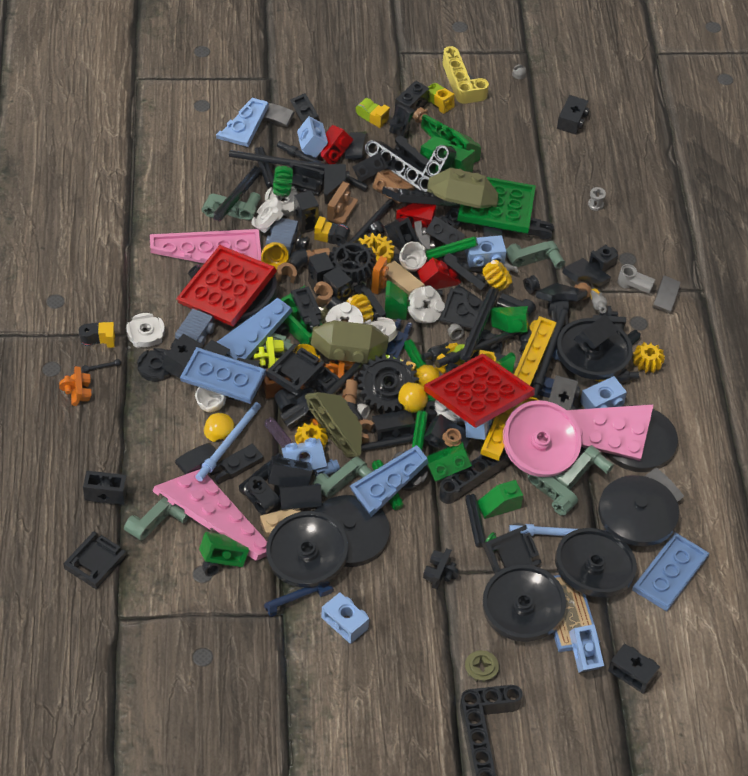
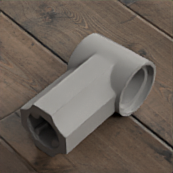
[617,264,656,294]

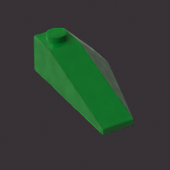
[421,114,481,163]

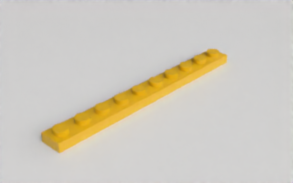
[480,316,556,461]

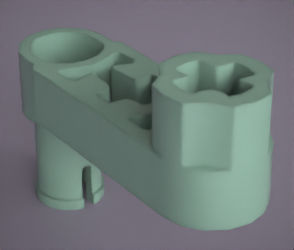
[202,192,261,220]
[506,241,566,269]
[552,445,614,490]
[312,456,373,499]
[528,474,578,515]
[124,496,190,541]

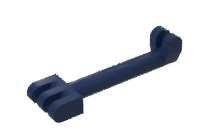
[264,581,334,617]

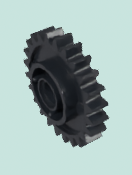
[357,354,419,414]

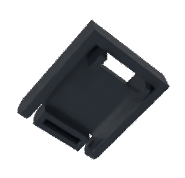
[267,344,326,396]
[482,525,542,574]
[63,531,127,589]

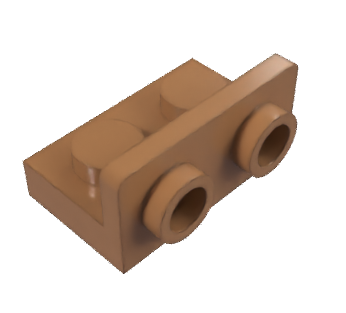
[372,169,416,204]
[327,182,358,224]

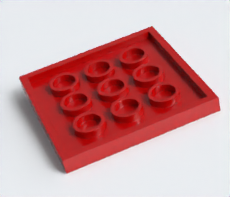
[176,245,277,326]
[424,353,535,428]

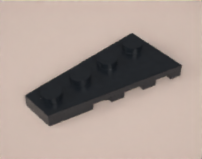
[382,186,460,207]

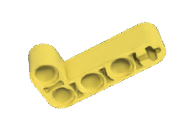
[442,46,489,104]

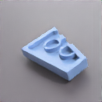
[216,98,269,147]

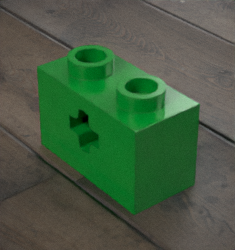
[427,442,472,481]

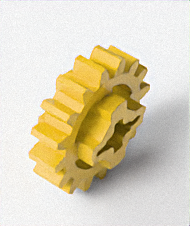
[359,233,394,264]

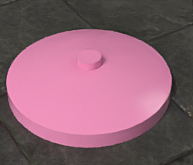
[503,400,581,477]

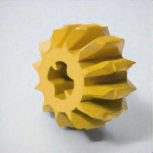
[482,260,512,291]
[346,294,374,323]
[632,342,665,374]
[295,422,328,453]

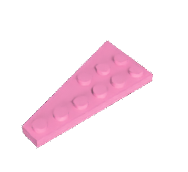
[150,229,261,263]
[566,405,653,461]
[153,469,267,561]

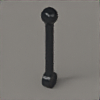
[82,359,121,373]

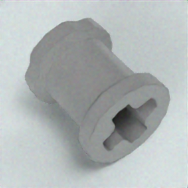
[588,187,606,211]

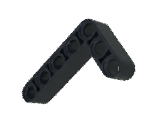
[365,140,456,192]
[439,432,513,504]
[460,685,523,776]

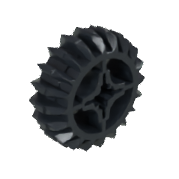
[328,240,377,285]

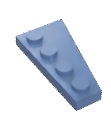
[217,298,293,360]
[350,445,429,517]

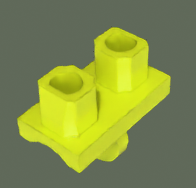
[254,337,284,368]

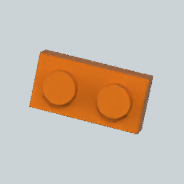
[371,256,389,295]

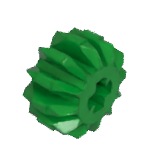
[273,166,293,197]

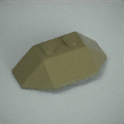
[427,168,498,208]
[311,320,389,364]
[305,392,362,457]

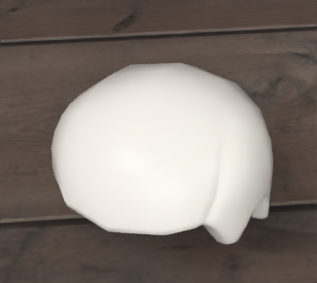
[399,241,427,272]
[195,387,226,413]

